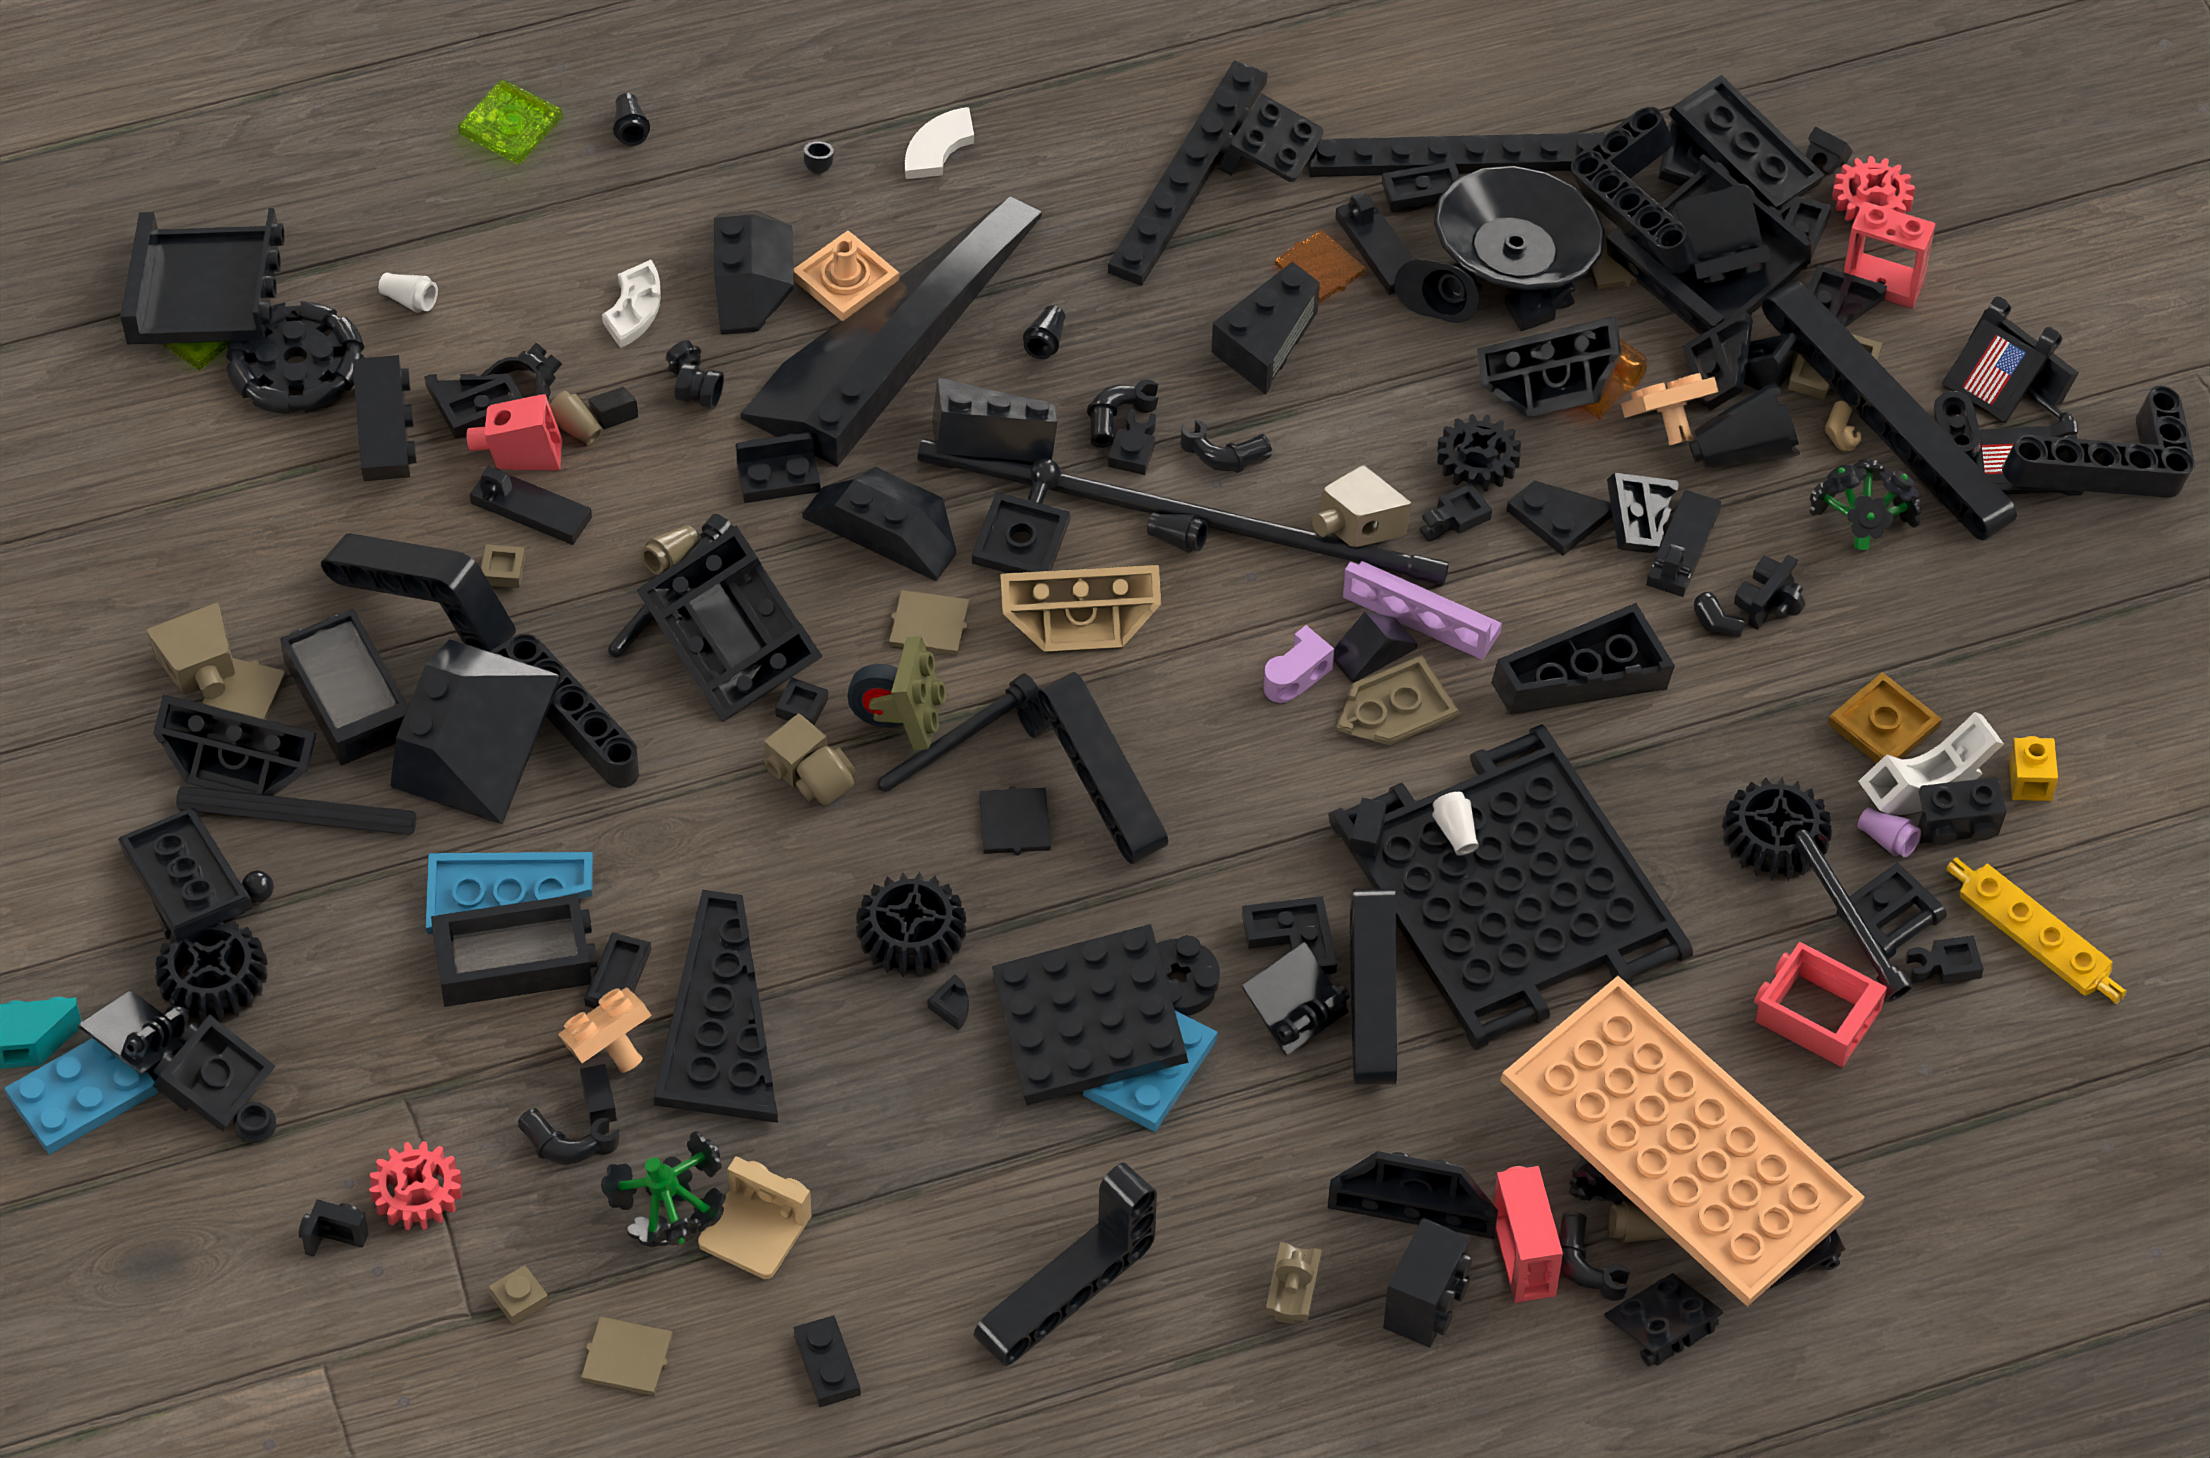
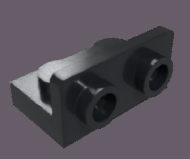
[735,432,821,503]

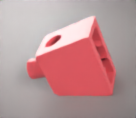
[467,394,563,471]

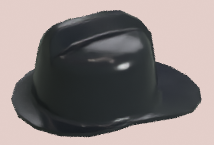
[1394,259,1482,323]

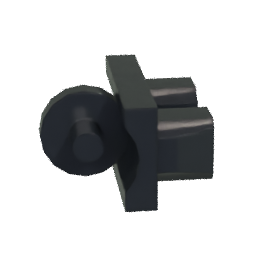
[1734,555,1805,630]

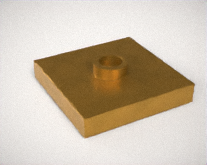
[1828,672,1942,763]

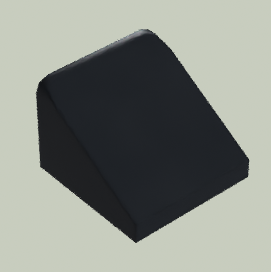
[588,386,638,429]

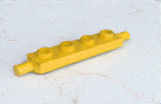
[1946,857,2127,1004]

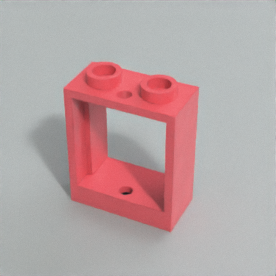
[1844,201,1936,309]
[1754,942,1887,1068]
[1493,1166,1563,1303]

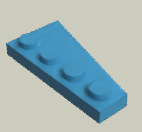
[426,852,593,935]

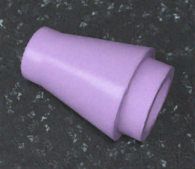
[1858,807,1921,857]

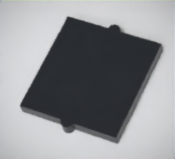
[979,786,1051,856]

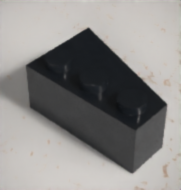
[352,355,417,481]
[932,378,1058,462]

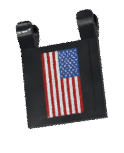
[1942,296,2063,423]
[1975,419,2084,496]

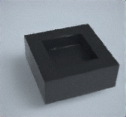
[775,677,828,725]

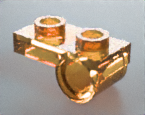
[1581,339,1647,420]

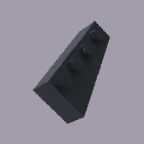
[1491,603,1675,714]

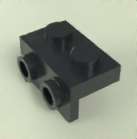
[1918,777,2007,845]

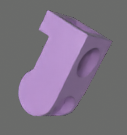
[1263,625,1334,703]

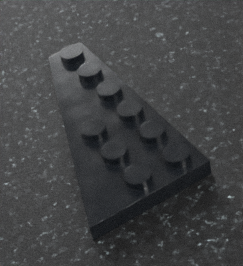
[654,890,778,1123]

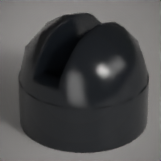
[803,141,834,174]

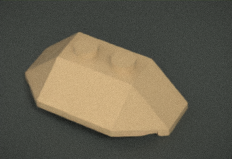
[1000,565,1161,652]

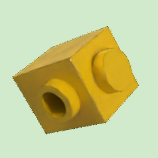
[2008,736,2058,801]

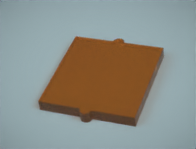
[1275,229,1365,303]

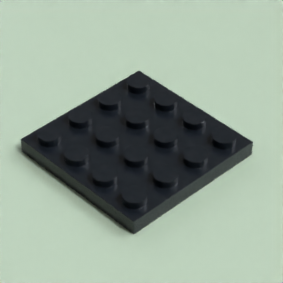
[992,924,1189,1105]

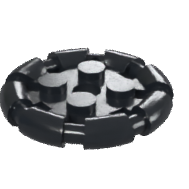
[226,301,364,414]

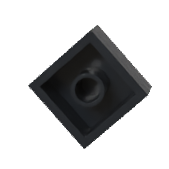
[1383,1218,1473,1348]

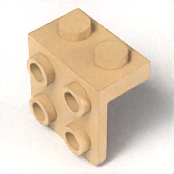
[698,1156,812,1279]

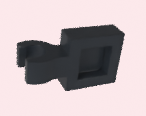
[1505,282,1575,332]
[1420,483,1492,541]

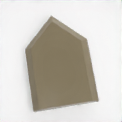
[1336,655,1460,745]

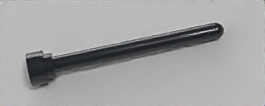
[608,514,734,657]
[878,673,1039,792]
[1794,829,1914,1002]

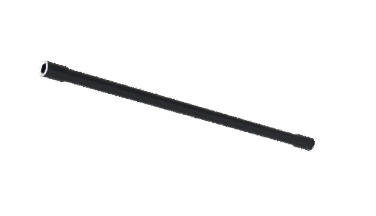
[917,438,1449,585]

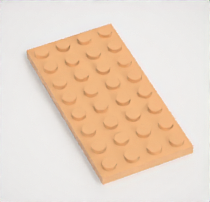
[1500,976,1865,1307]

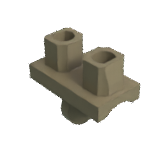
[1265,1242,1322,1325]

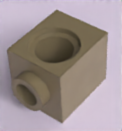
[764,713,827,787]

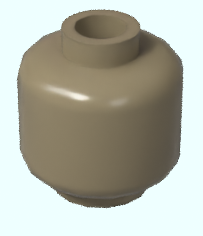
[795,746,857,806]

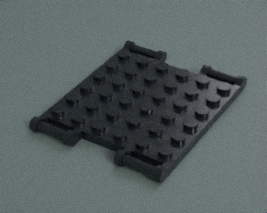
[1328,724,1693,1050]

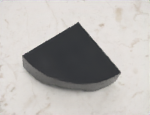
[927,974,969,1031]

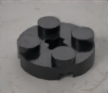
[1157,935,1220,1016]

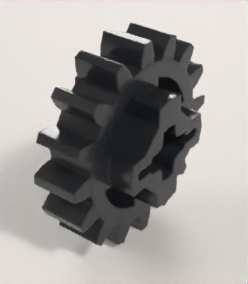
[1437,414,1521,491]

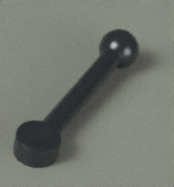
[2026,387,2074,422]

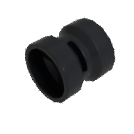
[675,362,724,409]

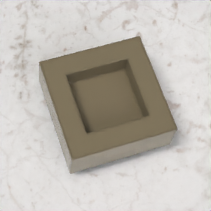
[481,544,526,588]
[489,1265,549,1325]

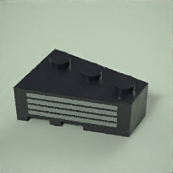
[1211,261,1320,395]

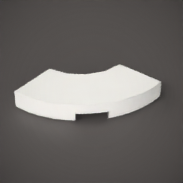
[905,107,974,179]
[602,260,661,348]

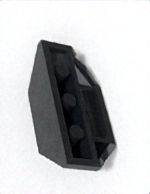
[714,210,794,335]
[1477,316,1622,418]
[802,467,956,581]
[153,694,317,796]
[1328,1151,1499,1239]

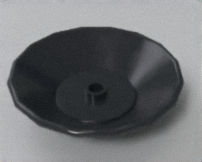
[1434,166,1605,291]

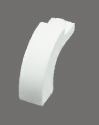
[1858,712,2004,815]

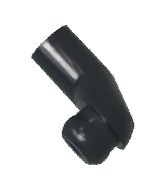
[1694,592,1745,638]

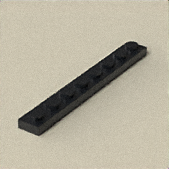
[1108,60,1268,286]
[1309,132,1605,177]

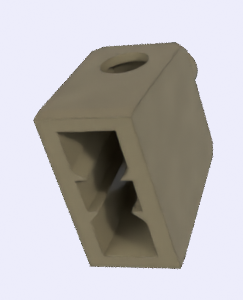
[1312,465,1411,547]
[146,602,235,699]

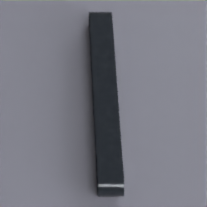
[1762,280,2017,541]

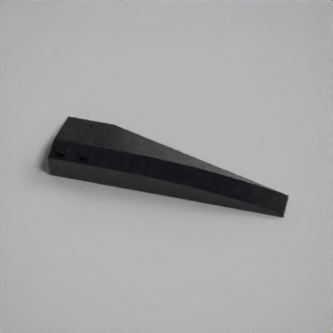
[741,196,1042,467]

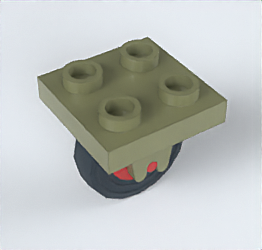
[847,636,946,750]

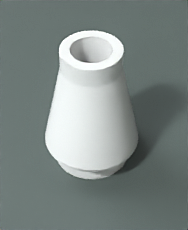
[378,272,438,313]
[1432,792,1479,855]

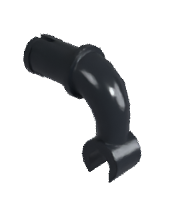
[1087,379,1159,448]
[1180,420,1272,473]
[518,1108,619,1165]
[1559,1211,1630,1301]

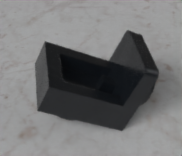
[299,1199,369,1257]

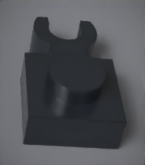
[1108,409,1156,475]
[1905,935,1984,984]

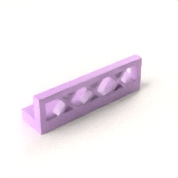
[1343,561,1502,660]

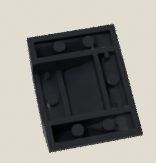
[637,525,823,722]
[390,639,561,824]

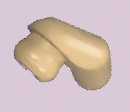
[1825,401,1861,451]

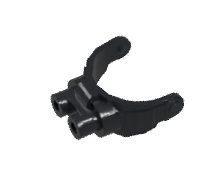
[481,343,562,400]

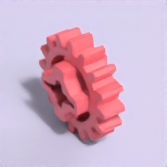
[1832,156,1915,221]
[369,1141,462,1230]

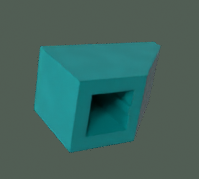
[0,997,82,1069]

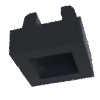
[1806,126,1853,175]

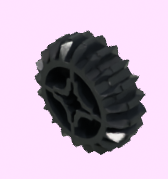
[1722,777,1833,881]
[856,871,966,977]
[155,920,268,1023]

